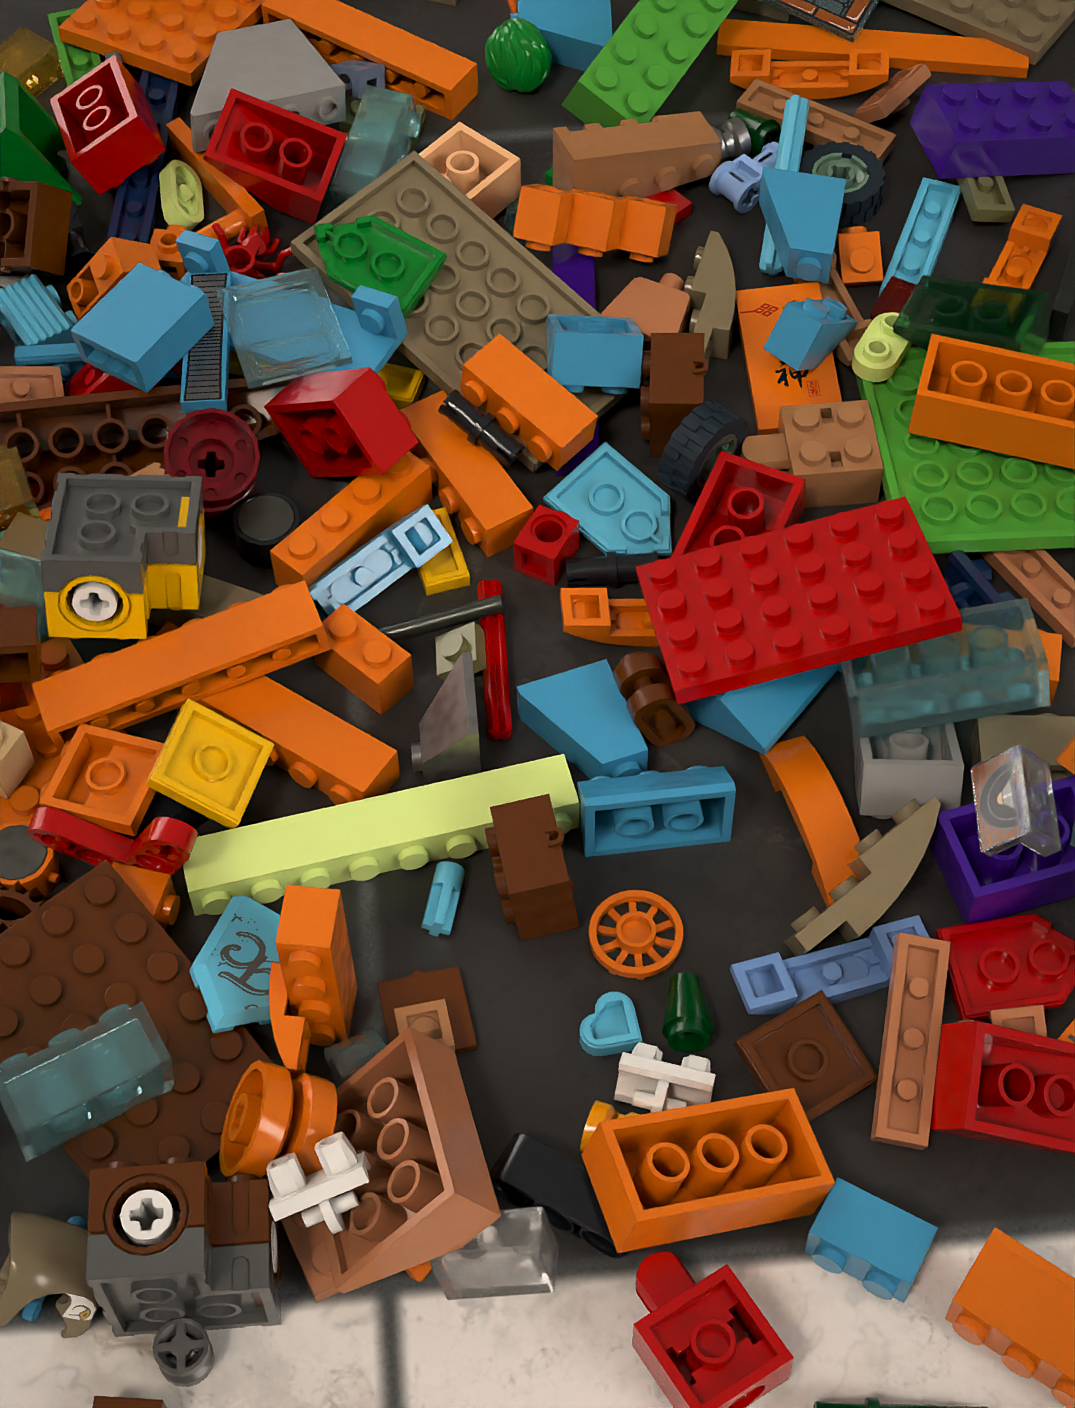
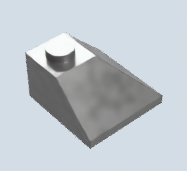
[411,652,481,785]

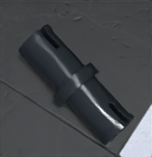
[438,389,525,468]
[566,551,658,588]

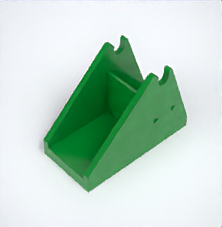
[0,71,81,205]

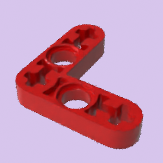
[27,807,198,876]

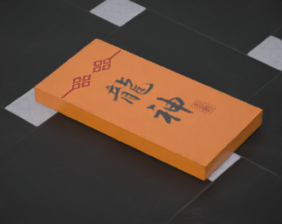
[735,281,842,435]

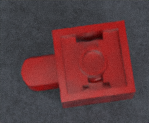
[632,1252,794,1408]

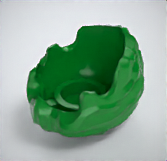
[485,18,552,93]

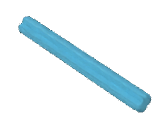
[759,95,809,276]

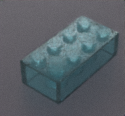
[838,598,1050,739]

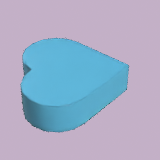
[580,992,643,1056]

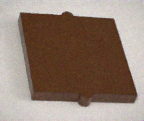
[377,966,477,1054]

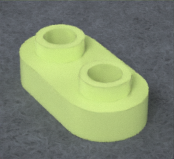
[159,160,204,231]
[851,312,914,382]

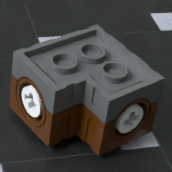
[86,1157,281,1337]

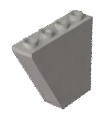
[190,19,346,152]

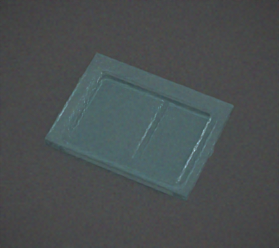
[216,266,353,389]

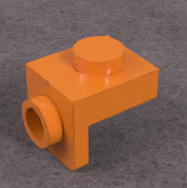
[834,226,883,287]

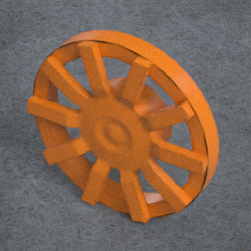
[589,890,683,980]

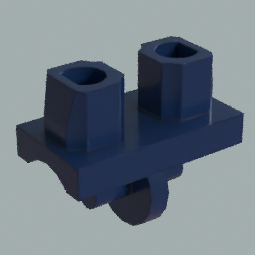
[942,550,1019,626]

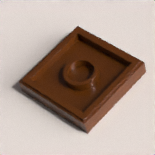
[733,990,878,1123]

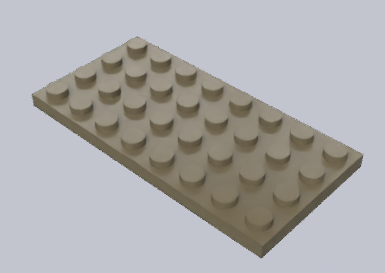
[291,150,647,472]

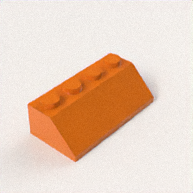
[945,1227,1075,1408]

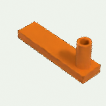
[166,117,271,242]

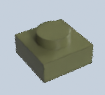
[435,621,487,681]

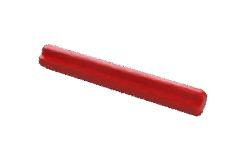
[477,579,513,741]

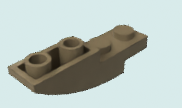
[684,231,736,375]
[784,796,941,956]

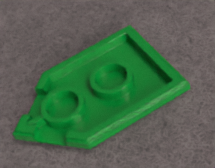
[313,215,447,318]

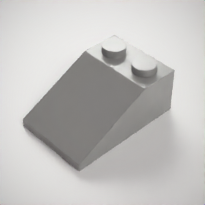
[851,694,964,819]

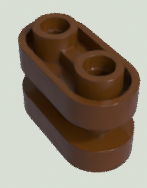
[613,651,695,747]

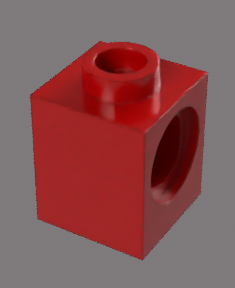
[513,505,579,587]

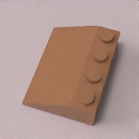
[321,1026,501,1294]

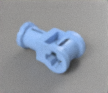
[709,142,779,214]

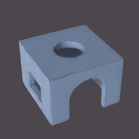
[329,59,385,99]

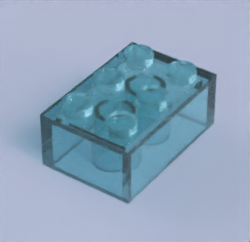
[0,1001,175,1162]

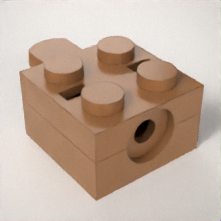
[741,400,884,508]

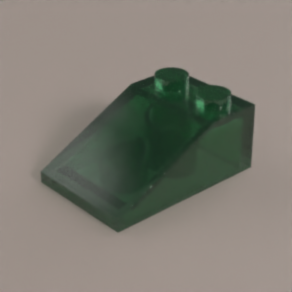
[893,275,1049,356]

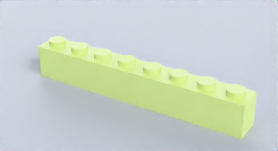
[183,754,579,916]

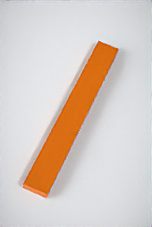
[716,19,1029,79]

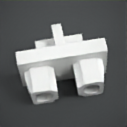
[614,1042,716,1113]
[266,1132,371,1234]

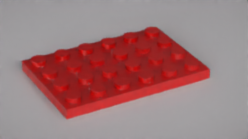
[635,496,963,705]

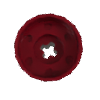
[163,408,260,519]

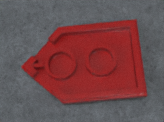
[935,913,1075,1021]

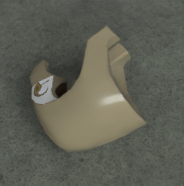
[0,1211,99,1338]

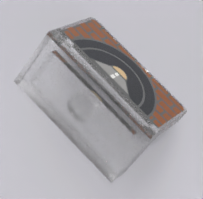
[970,744,1062,857]

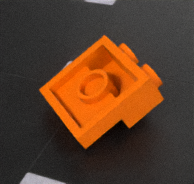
[39,723,164,837]

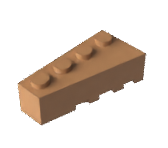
[553,111,722,198]

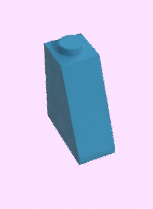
[510,0,613,72]
[759,167,846,283]
[517,659,648,779]

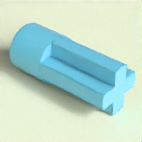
[421,861,465,937]

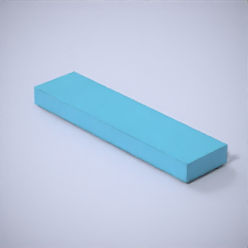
[878,177,961,310]

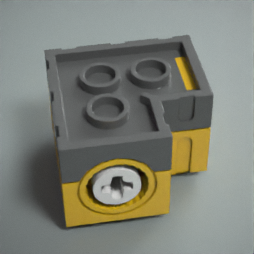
[40,473,206,640]

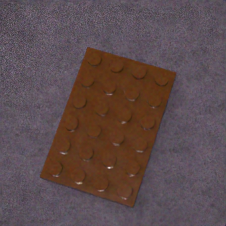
[0,860,274,1183]

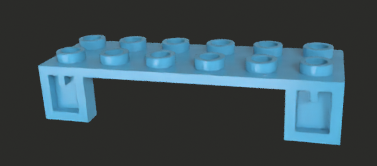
[175,230,408,374]

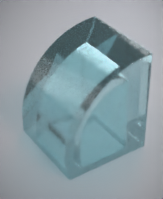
[324,1027,386,1086]

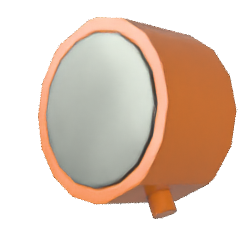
[0,820,61,897]

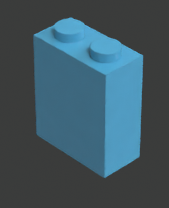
[70,263,215,393]

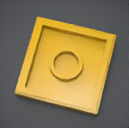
[145,698,274,829]

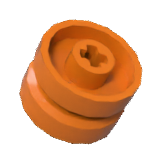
[219,1060,338,1179]

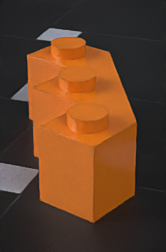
[513,184,678,263]

